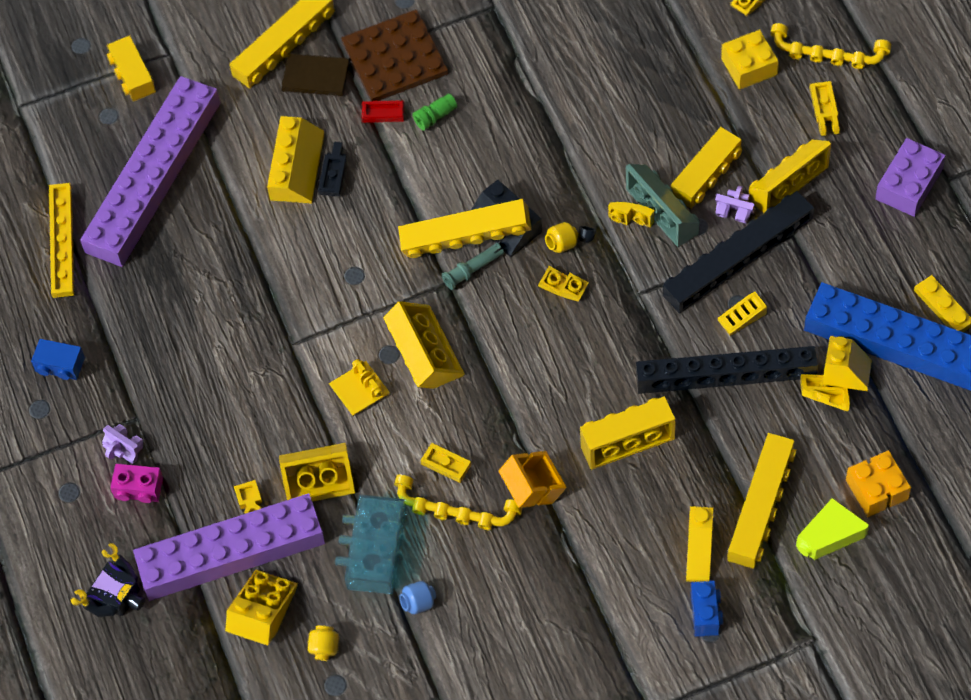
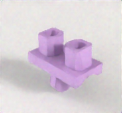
[715,186,756,224]
[102,424,143,464]

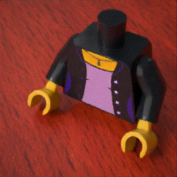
[71,543,145,617]

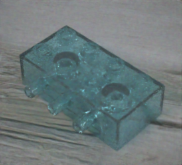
[335,495,406,594]

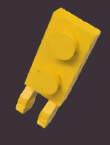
[809,81,839,136]

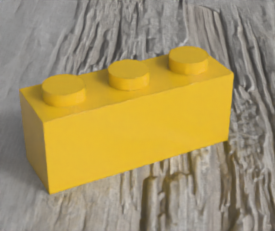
[106,36,156,102]

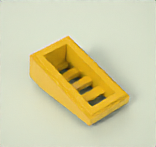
[718,291,767,336]

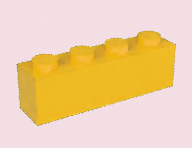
[671,127,742,209]

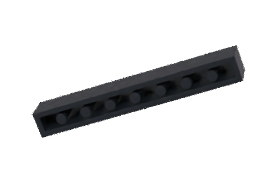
[663,191,814,314]

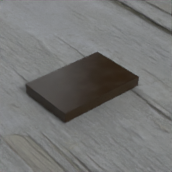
[281,53,350,96]

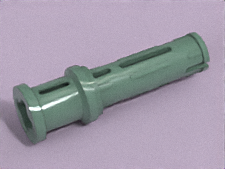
[442,243,504,290]

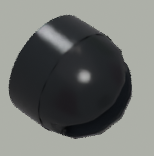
[578,226,596,243]

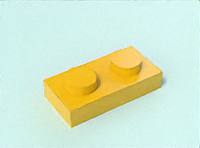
[420,443,471,483]

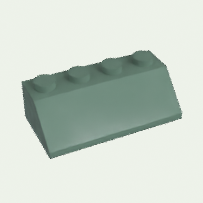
[626,164,700,247]

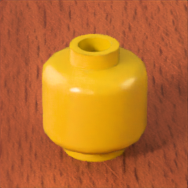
[545,222,578,253]
[308,626,339,661]

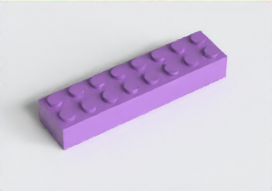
[133,493,325,601]

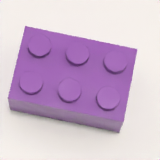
[875,138,945,217]

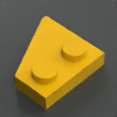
[800,374,850,411]

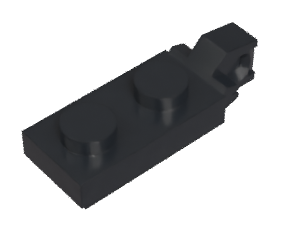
[318,141,347,197]

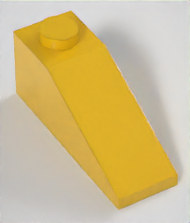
[686,506,713,582]

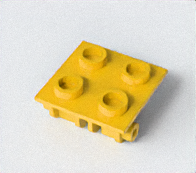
[329,359,390,416]

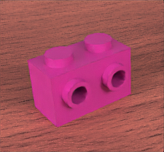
[110,464,163,503]

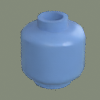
[400,581,436,615]

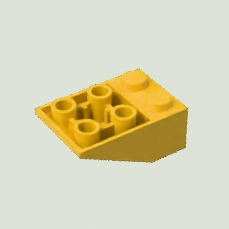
[225,569,298,645]

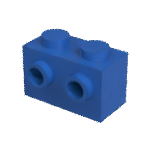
[31,339,85,380]
[691,581,723,637]

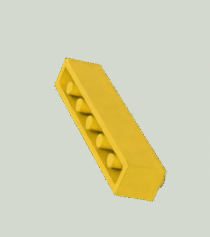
[229,0,335,89]
[398,199,531,258]
[727,433,797,569]

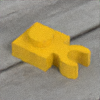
[234,480,262,514]

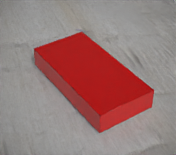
[362,100,404,123]

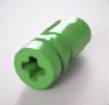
[413,94,457,130]

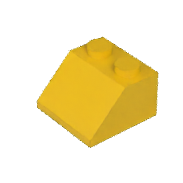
[822,336,872,391]

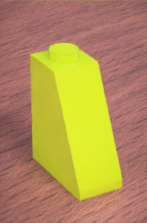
[796,498,869,560]

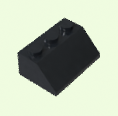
[471,179,542,257]

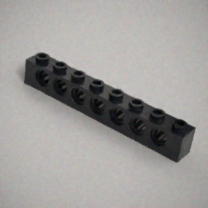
[636,346,818,394]

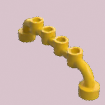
[770,23,892,69]
[394,474,523,530]

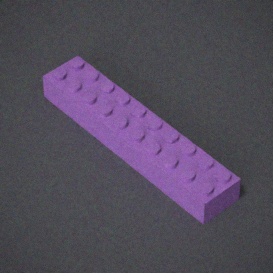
[80,76,220,267]

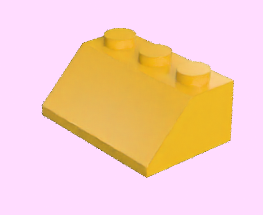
[279,443,355,502]

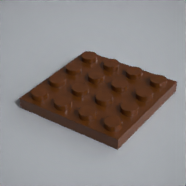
[341,9,448,101]

